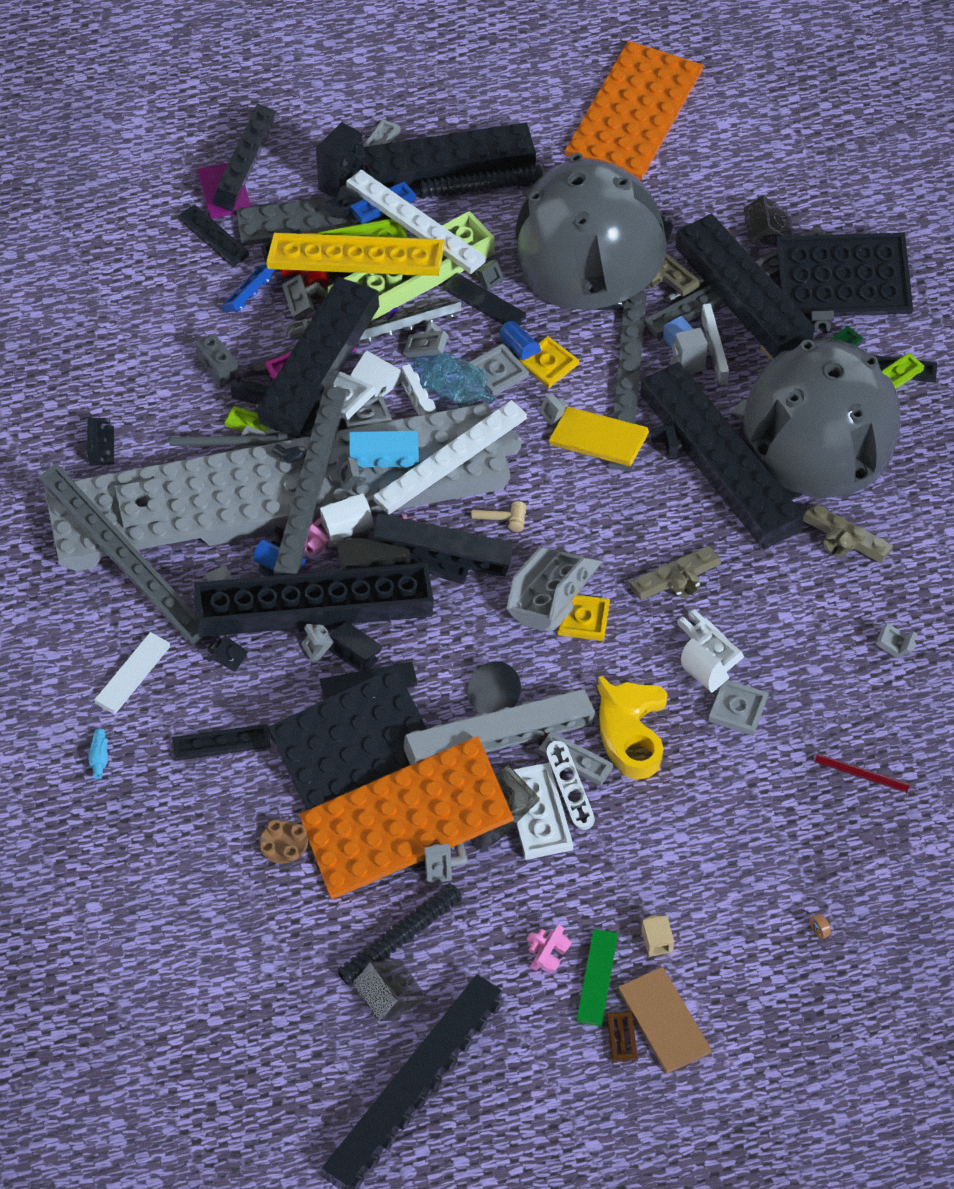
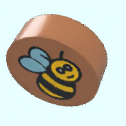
[809,913,831,940]

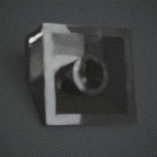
[744,195,794,248]
[353,961,428,1022]

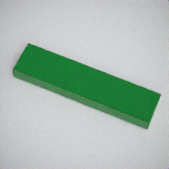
[577,929,618,1027]

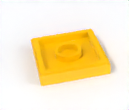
[518,336,579,388]
[558,595,610,641]

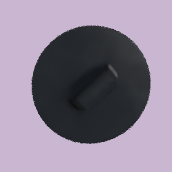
[468,661,521,714]

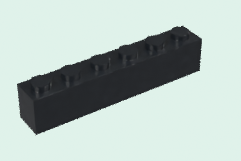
[213,103,277,212]
[370,513,513,576]

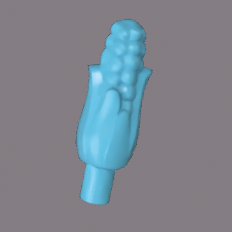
[88,728,108,779]

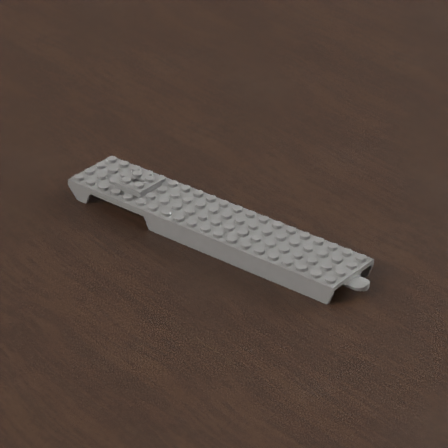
[44,403,522,571]

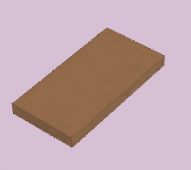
[618,967,712,1074]

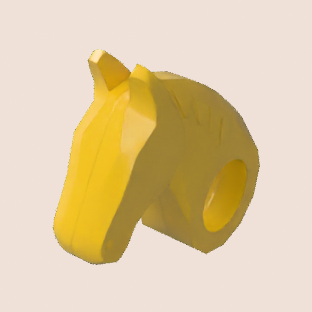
[597,676,668,780]

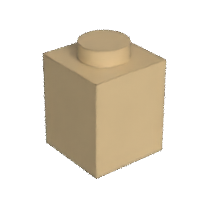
[641,915,674,957]

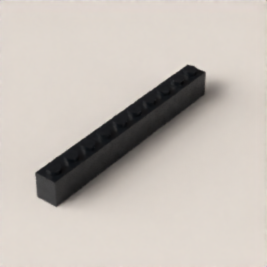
[322,974,503,1189]

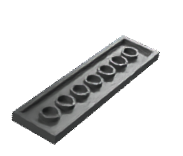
[236,196,392,245]

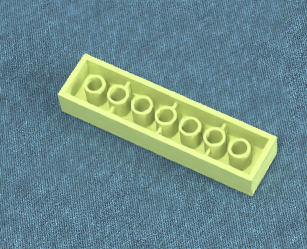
[328,211,495,321]

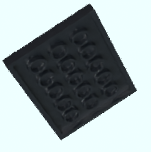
[776,232,913,317]
[267,666,427,811]

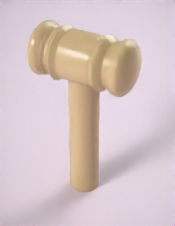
[472,501,527,532]

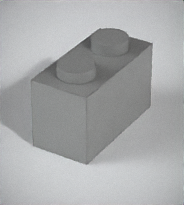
[670,328,708,374]

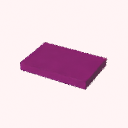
[197,163,252,219]

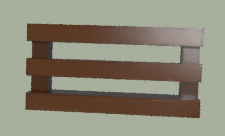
[606,1011,638,1063]

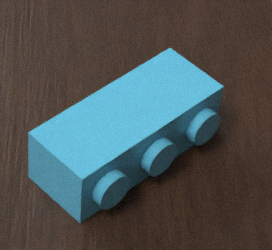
[350,431,419,468]

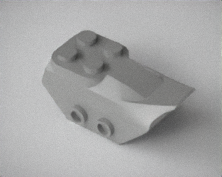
[507,547,603,632]

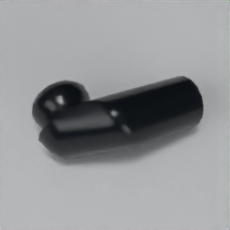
[271,444,307,464]

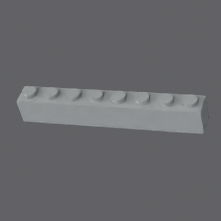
[403,689,595,765]

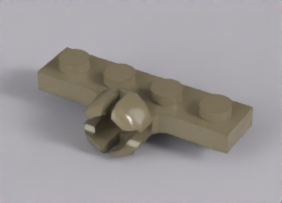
[645,253,700,297]
[803,503,894,563]
[629,546,721,601]

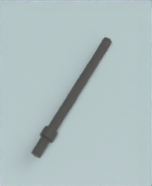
[169,433,305,446]

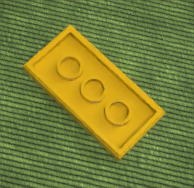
[549,407,649,467]

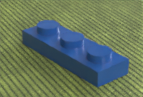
[350,182,416,224]
[220,264,276,313]

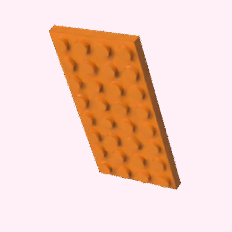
[565,40,704,181]
[299,736,514,899]

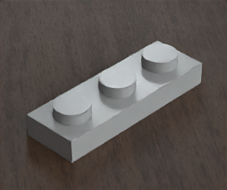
[538,731,613,786]

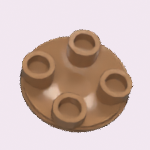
[259,820,308,864]

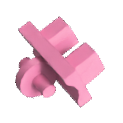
[304,518,330,556]
[527,924,572,974]

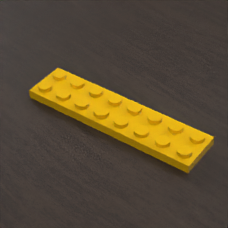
[266,233,445,276]

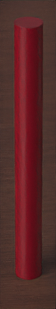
[815,753,910,793]

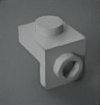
[876,623,917,658]
[301,624,333,661]

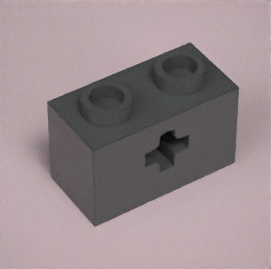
[195,333,238,387]

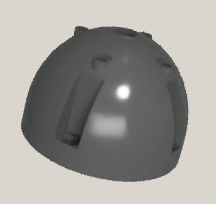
[516,153,667,310]
[742,339,901,498]

